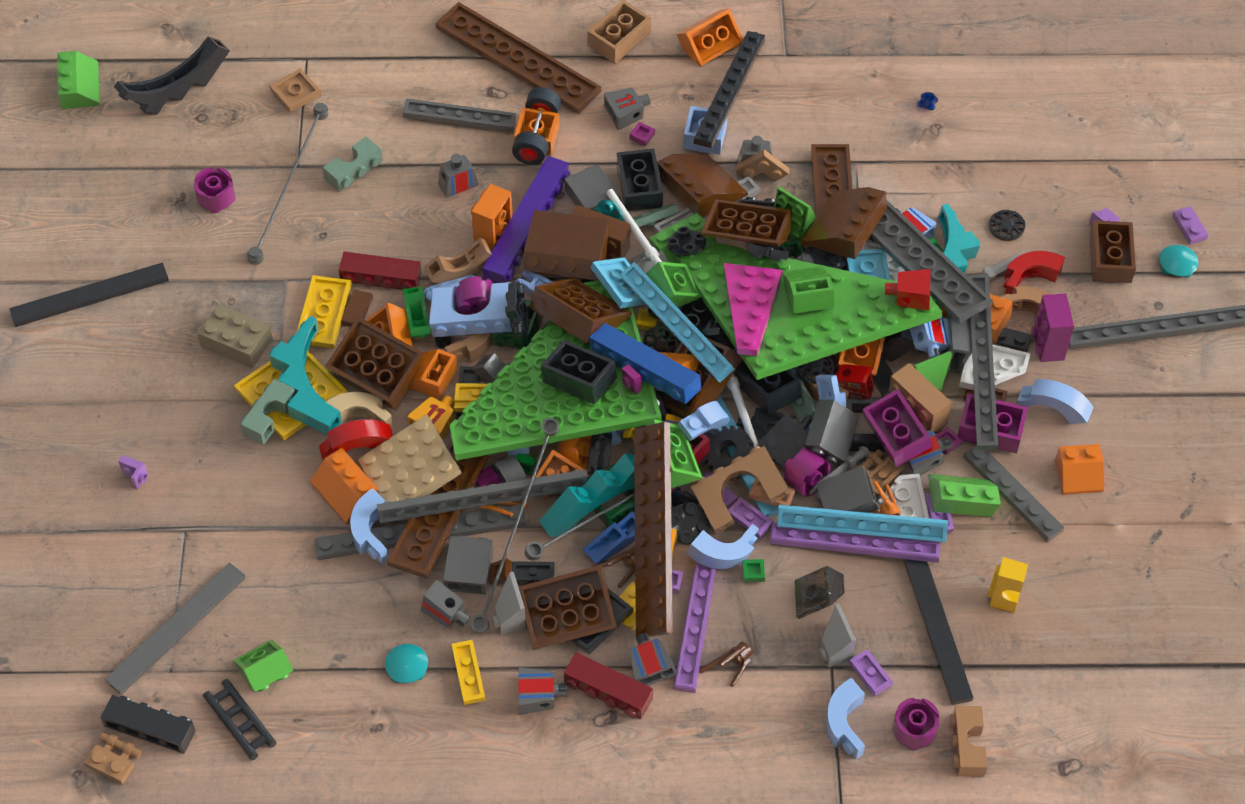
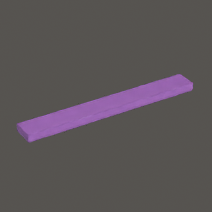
[770,523,941,563]
[674,539,721,693]

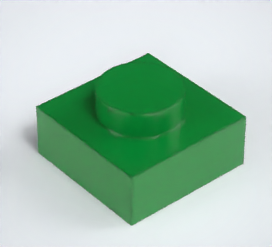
[515,453,537,476]
[742,559,765,582]

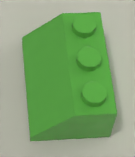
[57,51,100,109]
[649,213,717,263]
[646,419,702,488]
[928,474,1001,517]

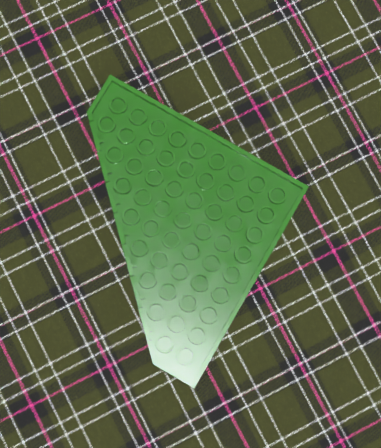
[675,241,942,380]
[450,280,662,460]

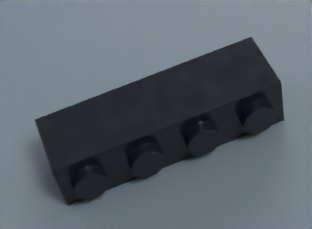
[100,695,196,754]

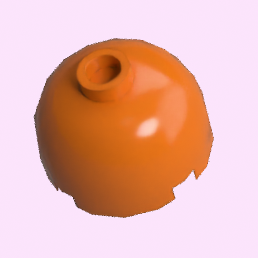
[557,435,592,469]

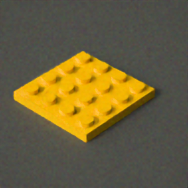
[234,351,348,441]

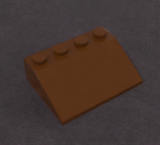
[657,153,748,218]
[801,187,887,259]
[701,199,792,247]
[522,210,610,280]
[529,278,632,344]
[325,317,424,411]
[654,337,742,419]
[518,565,617,650]

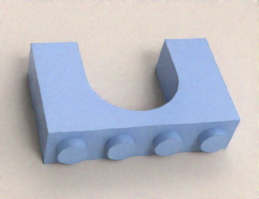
[429,282,512,337]

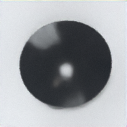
[667,226,706,256]
[671,502,710,545]

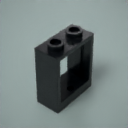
[846,398,886,452]

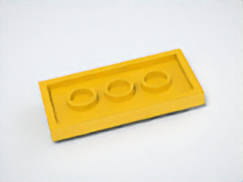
[296,275,352,349]

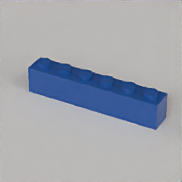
[589,323,701,404]

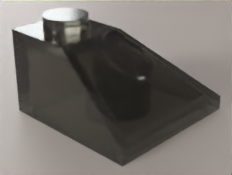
[795,566,845,619]

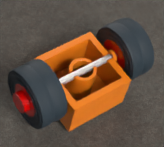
[512,87,561,165]

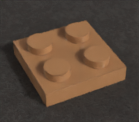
[269,68,322,113]

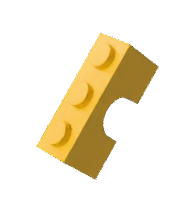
[987,557,1028,613]

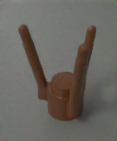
[593,546,635,588]
[699,642,753,687]

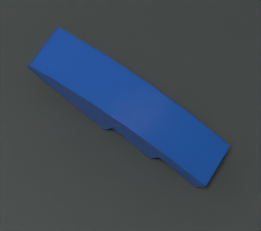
[583,511,635,565]

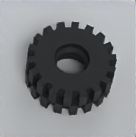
[703,425,755,481]

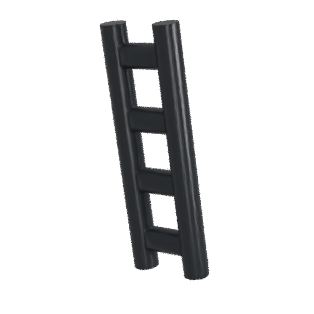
[203,679,277,760]

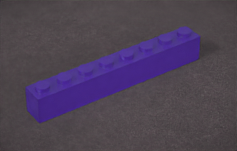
[483,156,571,284]

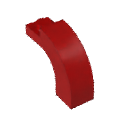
[1003,251,1065,294]
[319,420,393,460]

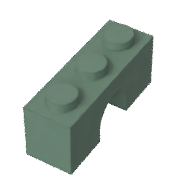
[323,137,383,192]
[240,379,296,445]

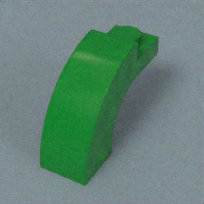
[402,286,431,338]

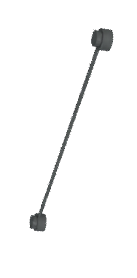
[247,103,329,265]
[471,418,559,633]
[524,459,703,561]

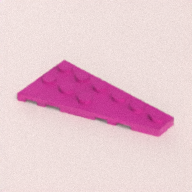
[724,263,782,356]

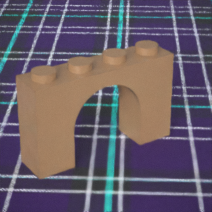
[691,446,790,533]

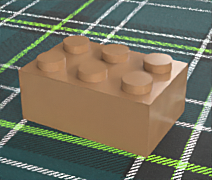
[587,0,651,64]
[888,363,952,434]

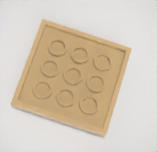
[358,414,462,502]

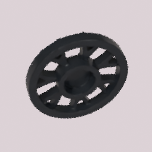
[989,210,1025,241]
[643,325,680,353]
[796,356,835,384]

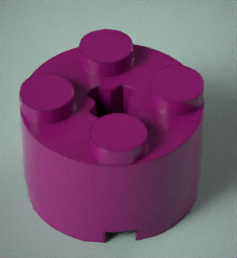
[194,167,236,214]
[454,277,493,315]
[784,447,831,497]
[892,698,939,751]

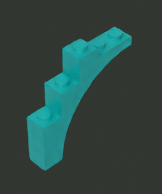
[937,203,980,273]
[269,316,342,435]
[539,454,635,537]

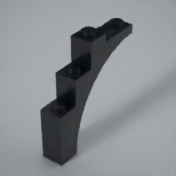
[114,36,230,115]

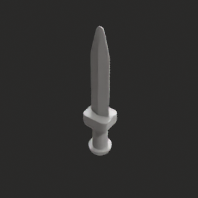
[982,252,1027,282]
[810,446,869,494]

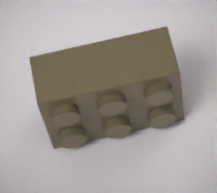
[198,304,273,368]

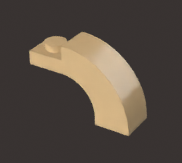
[327,392,392,428]

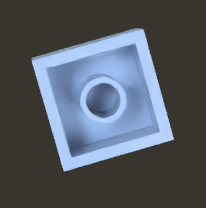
[683,106,728,155]

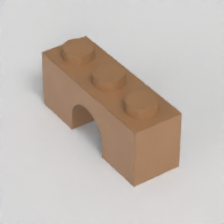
[950,706,987,776]

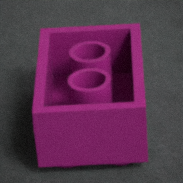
[1031,293,1074,362]
[862,389,932,467]
[958,393,1028,454]

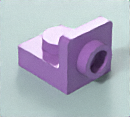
[1089,207,1120,226]
[118,455,148,489]

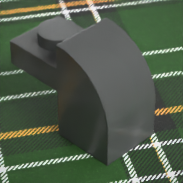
[472,353,511,384]
[490,455,527,483]

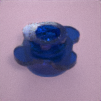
[917,92,938,111]

